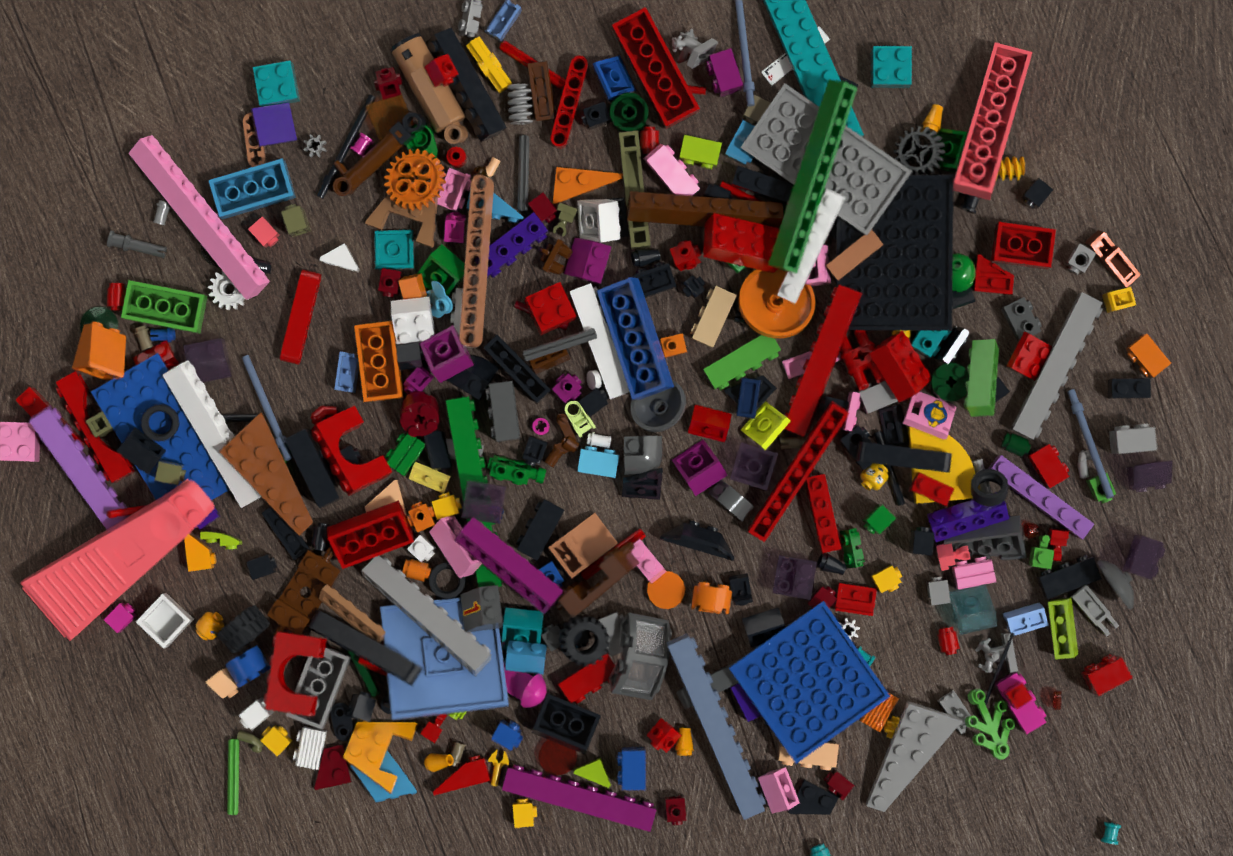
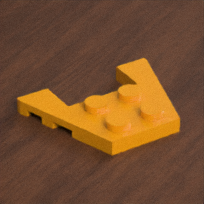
[343,722,418,794]

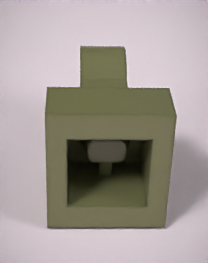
[553,202,578,237]

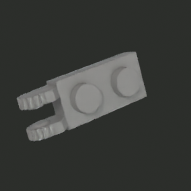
[1070,585,1119,637]

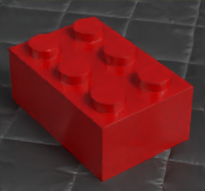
[991,222,1056,269]
[869,330,931,402]

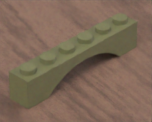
[619,131,650,249]

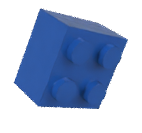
[618,747,645,790]

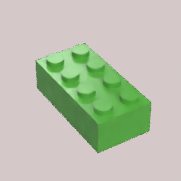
[121,280,208,334]

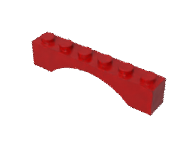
[56,371,135,483]

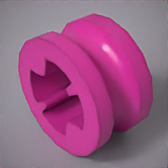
[532,418,550,435]

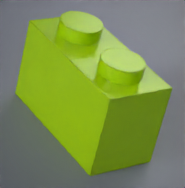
[679,135,722,170]

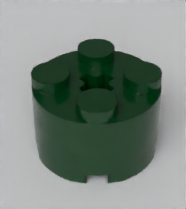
[610,93,648,132]
[929,363,969,402]

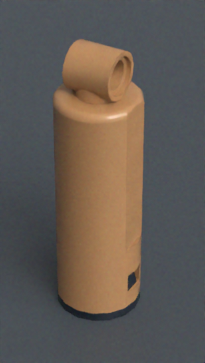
[390,33,468,144]

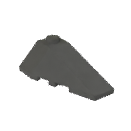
[944,515,1027,560]

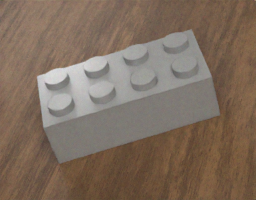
[286,646,351,730]

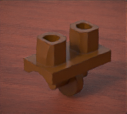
[539,239,573,275]

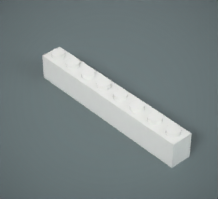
[163,360,261,508]

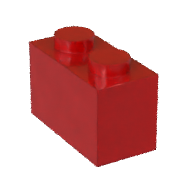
[1027,444,1070,489]
[909,472,955,506]

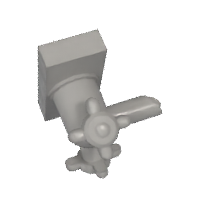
[672,29,718,69]
[975,632,1018,673]

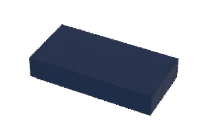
[736,378,761,419]

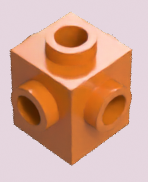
[407,502,436,532]

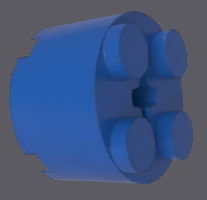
[225,645,271,688]

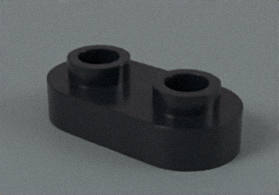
[331,702,354,741]

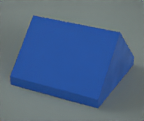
[593,56,635,102]

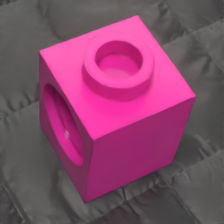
[104,603,137,633]

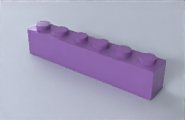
[988,455,1094,540]

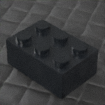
[532,694,601,754]

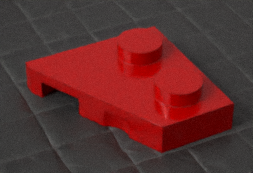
[973,254,1014,295]

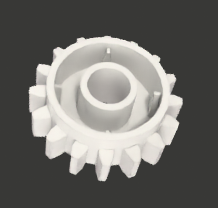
[208,271,249,310]

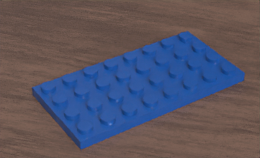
[91,353,230,500]

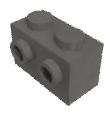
[1001,297,1042,342]

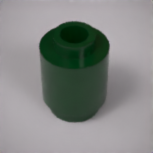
[1001,433,1031,457]

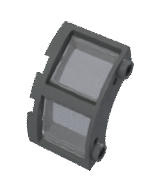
[608,613,672,700]

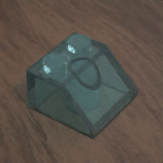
[949,584,997,635]

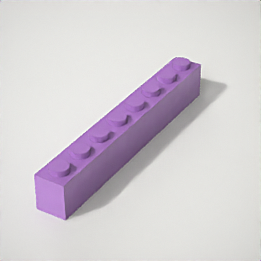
[29,405,129,529]

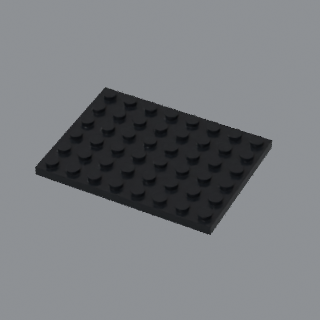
[836,175,954,331]

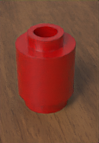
[640,127,659,154]
[447,147,467,168]
[107,283,127,311]
[937,627,960,656]

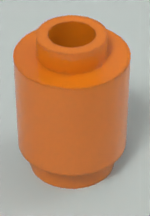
[402,559,432,582]

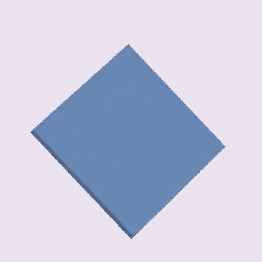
[380,597,508,720]

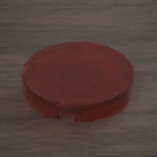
[539,740,577,776]

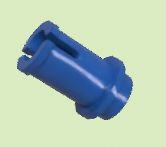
[150,328,176,342]

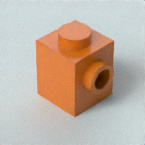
[398,273,427,300]
[660,333,687,358]

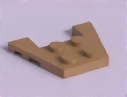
[365,178,438,248]

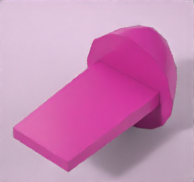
[503,662,547,708]

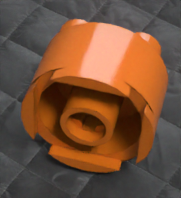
[691,582,732,615]

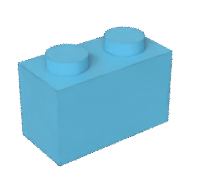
[577,446,619,478]

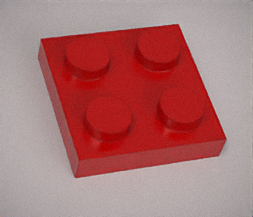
[1007,331,1053,381]

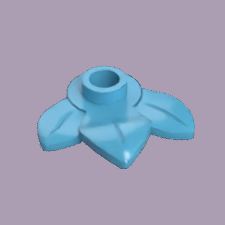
[426,281,453,318]

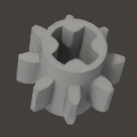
[303,135,327,158]

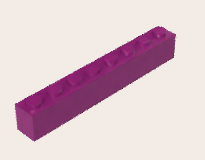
[502,764,657,832]

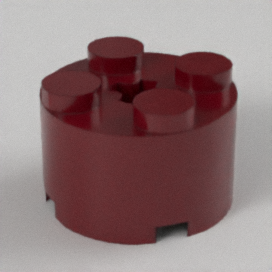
[400,391,439,437]

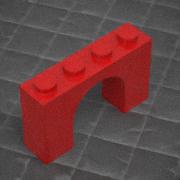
[311,405,392,496]
[264,632,327,716]

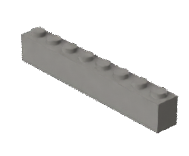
[1010,292,1103,440]
[362,556,491,676]

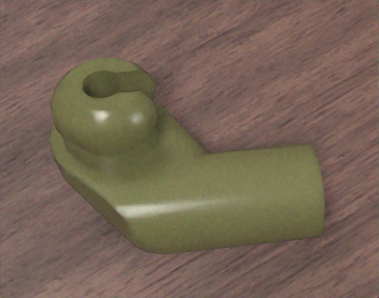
[237,731,264,753]

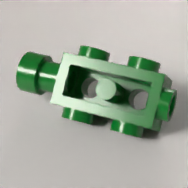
[487,455,546,485]

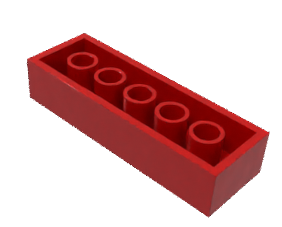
[612,7,700,129]

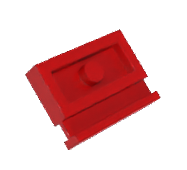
[835,583,877,616]

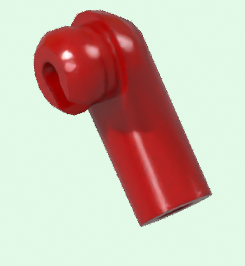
[310,406,338,425]

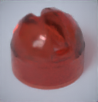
[1024,523,1039,538]

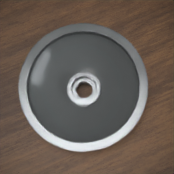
[631,380,686,432]
[1097,560,1134,610]

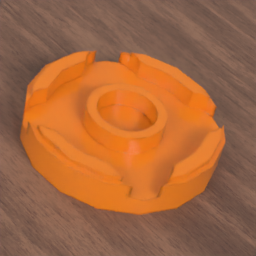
[647,571,685,609]

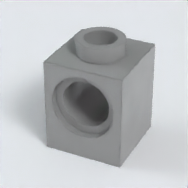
[1065,243,1096,275]
[926,576,951,606]

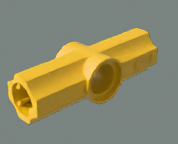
[466,36,512,93]

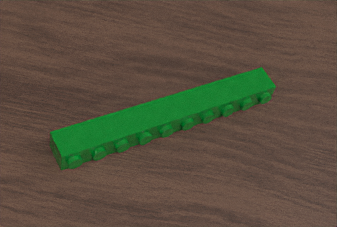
[768,79,857,274]
[446,396,503,587]

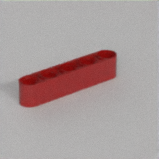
[551,56,588,149]
[280,270,321,365]

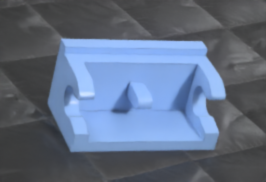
[1003,603,1049,636]

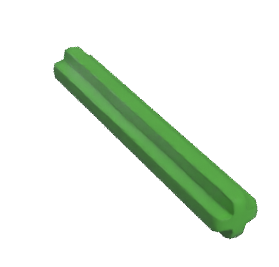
[227,739,239,815]

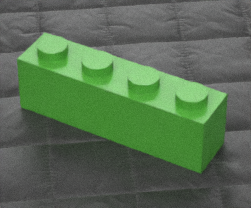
[703,335,781,390]
[964,339,999,416]

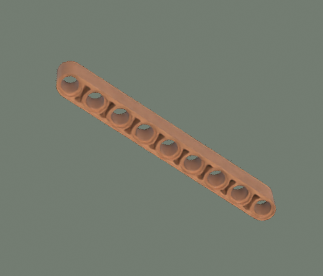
[460,175,494,348]

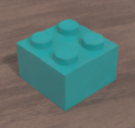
[871,46,912,88]
[253,60,300,107]

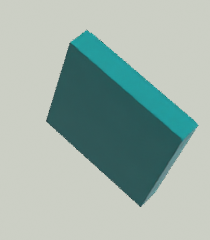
[375,230,414,270]

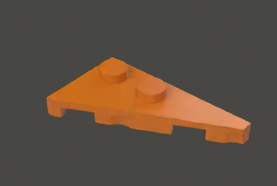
[553,167,623,205]

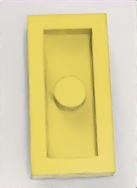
[409,462,451,494]

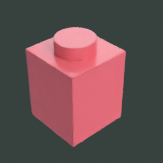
[248,216,280,247]

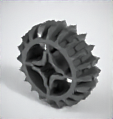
[893,126,946,175]

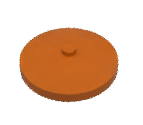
[738,269,815,339]

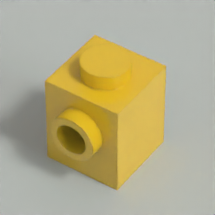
[431,492,462,520]
[871,565,902,593]
[261,725,293,756]
[513,798,537,828]

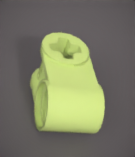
[565,401,596,438]

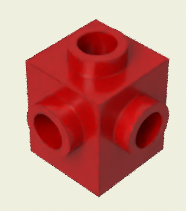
[670,240,702,272]
[647,718,682,753]

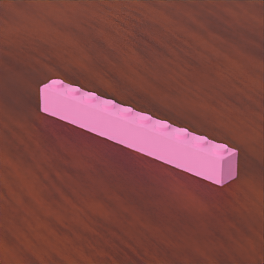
[129,135,270,300]

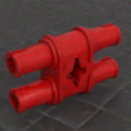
[840,330,885,391]

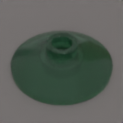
[80,307,119,333]

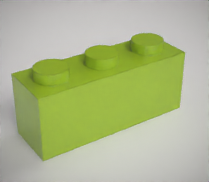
[1048,597,1078,659]

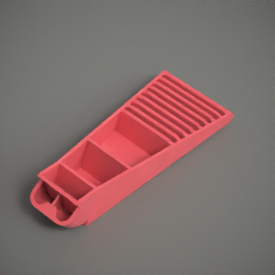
[20,479,214,641]

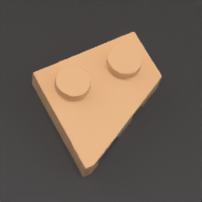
[365,480,407,515]

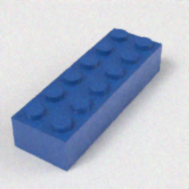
[597,277,674,400]

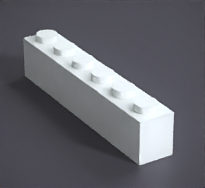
[778,189,846,303]
[569,283,630,400]

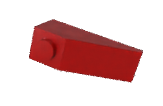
[433,755,491,795]

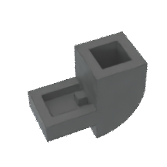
[708,479,754,522]

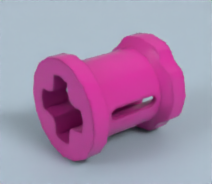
[350,133,374,157]

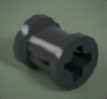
[960,194,982,214]

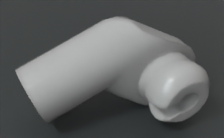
[1077,450,1092,478]

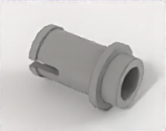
[153,200,171,225]

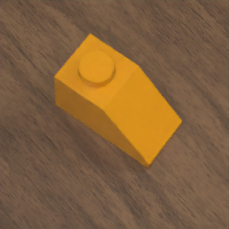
[184,533,216,572]

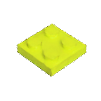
[741,401,790,450]

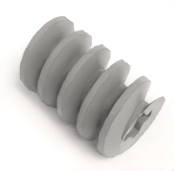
[507,84,533,125]

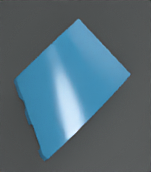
[350,751,417,802]

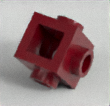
[374,67,403,100]

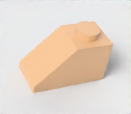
[206,668,239,699]

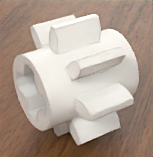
[839,618,860,639]

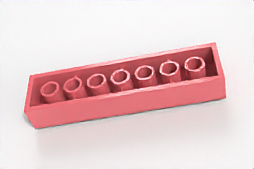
[953,42,1032,200]

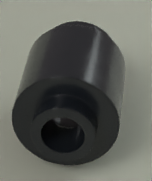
[703,184,733,199]
[311,522,330,551]

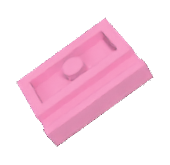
[841,392,861,431]

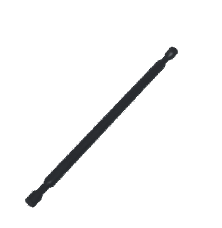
[978,632,1015,716]

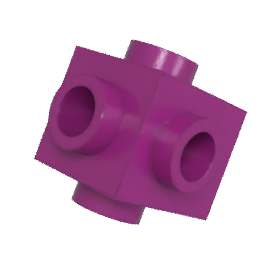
[552,374,582,404]

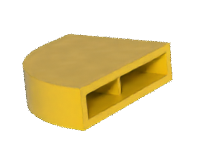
[907,427,980,504]

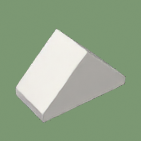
[320,244,359,272]

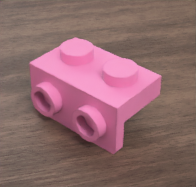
[437,168,472,212]

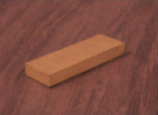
[826,229,884,281]

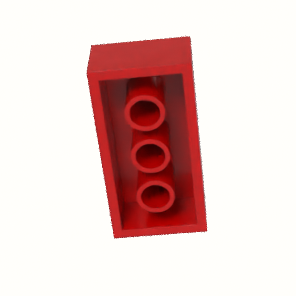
[703,213,780,273]
[327,500,414,569]

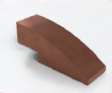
[1085,230,1141,288]

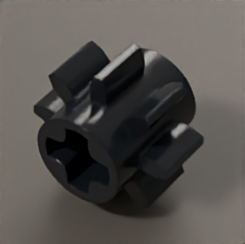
[682,275,705,299]

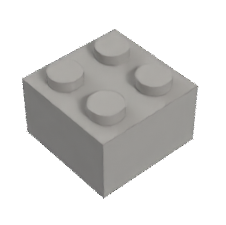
[1109,424,1157,454]

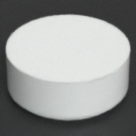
[586,370,602,390]

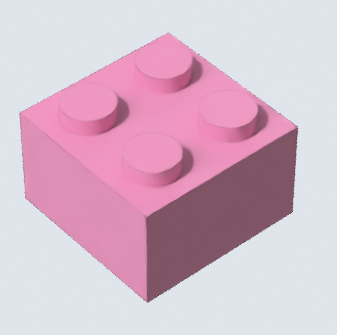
[0,422,40,462]

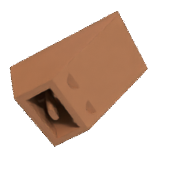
[549,513,618,578]

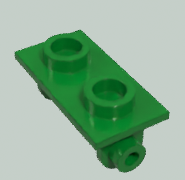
[840,528,865,569]

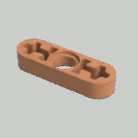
[243,113,266,167]

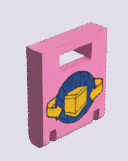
[903,391,956,439]

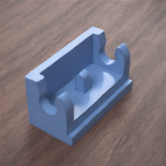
[485,0,522,42]
[334,352,359,393]

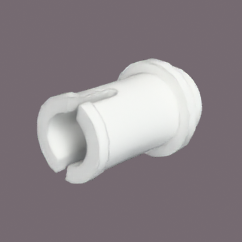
[587,432,611,449]

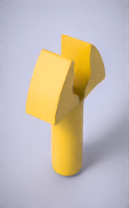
[488,749,509,786]

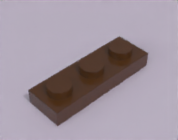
[527,61,556,121]

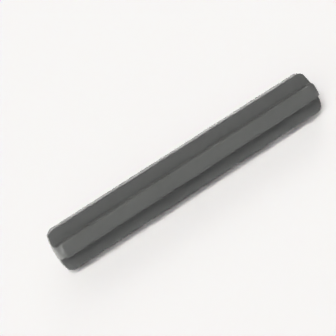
[517,135,530,211]
[523,328,597,361]

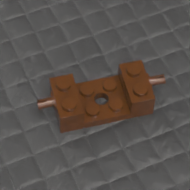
[555,542,640,618]
[267,547,343,636]

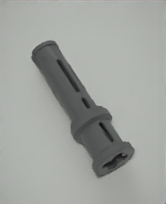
[107,230,167,259]

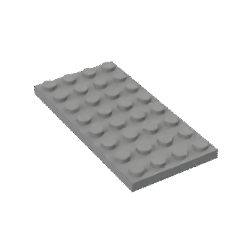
[741,84,912,235]

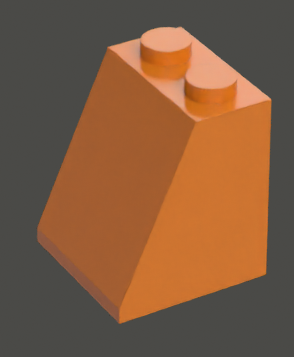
[72,322,126,381]

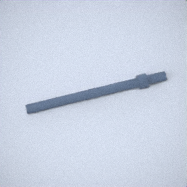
[735,0,755,107]
[242,355,292,461]
[1067,389,1114,499]

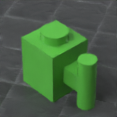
[1029,535,1054,569]

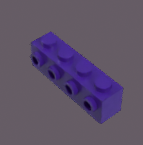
[474,212,548,278]
[927,492,1009,542]

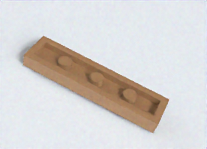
[319,585,386,643]

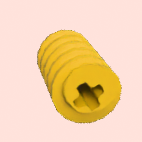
[996,156,1025,181]

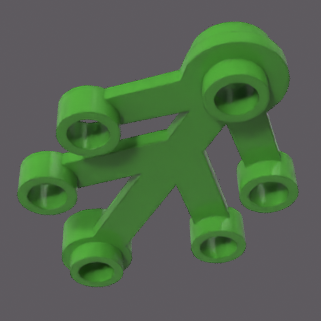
[965,689,1015,760]

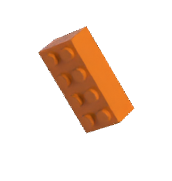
[354,321,404,403]

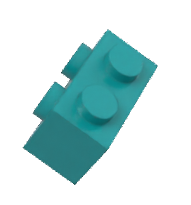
[911,330,951,358]

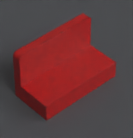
[688,405,732,443]

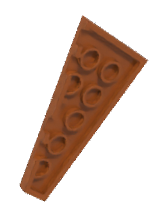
[219,412,313,536]

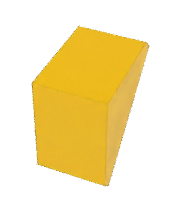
[1102,287,1136,313]

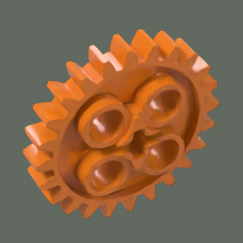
[384,149,446,211]

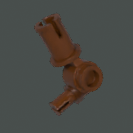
[544,413,579,468]

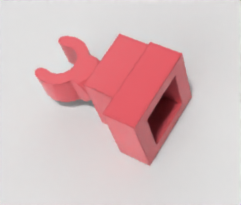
[936,543,971,571]

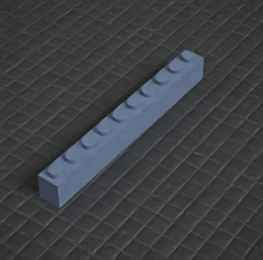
[666,633,766,820]

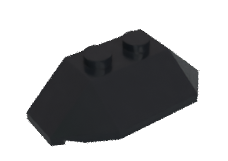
[659,520,735,561]

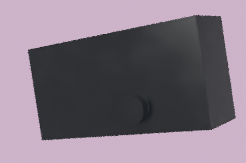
[285,429,343,508]

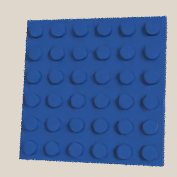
[729,601,890,764]

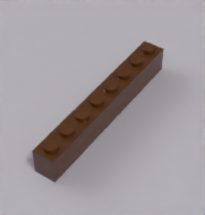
[627,191,783,228]

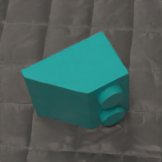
[502,608,544,651]

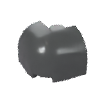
[624,436,663,475]

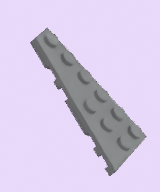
[866,701,962,812]

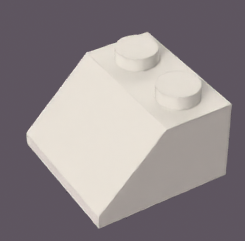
[577,199,621,243]

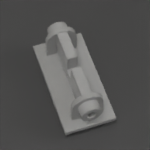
[458,0,483,38]

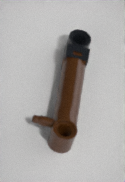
[333,112,426,196]

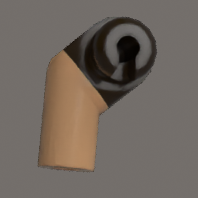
[473,157,501,178]

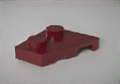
[314,744,352,790]

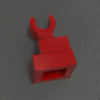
[1048,528,1069,561]
[420,714,447,744]

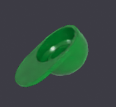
[406,124,438,158]

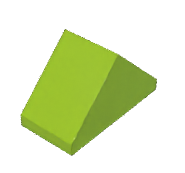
[573,758,611,788]

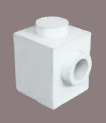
[407,535,436,562]

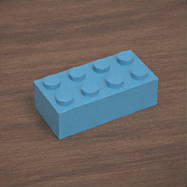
[208,159,296,219]

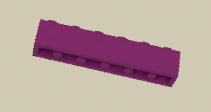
[454,517,563,614]

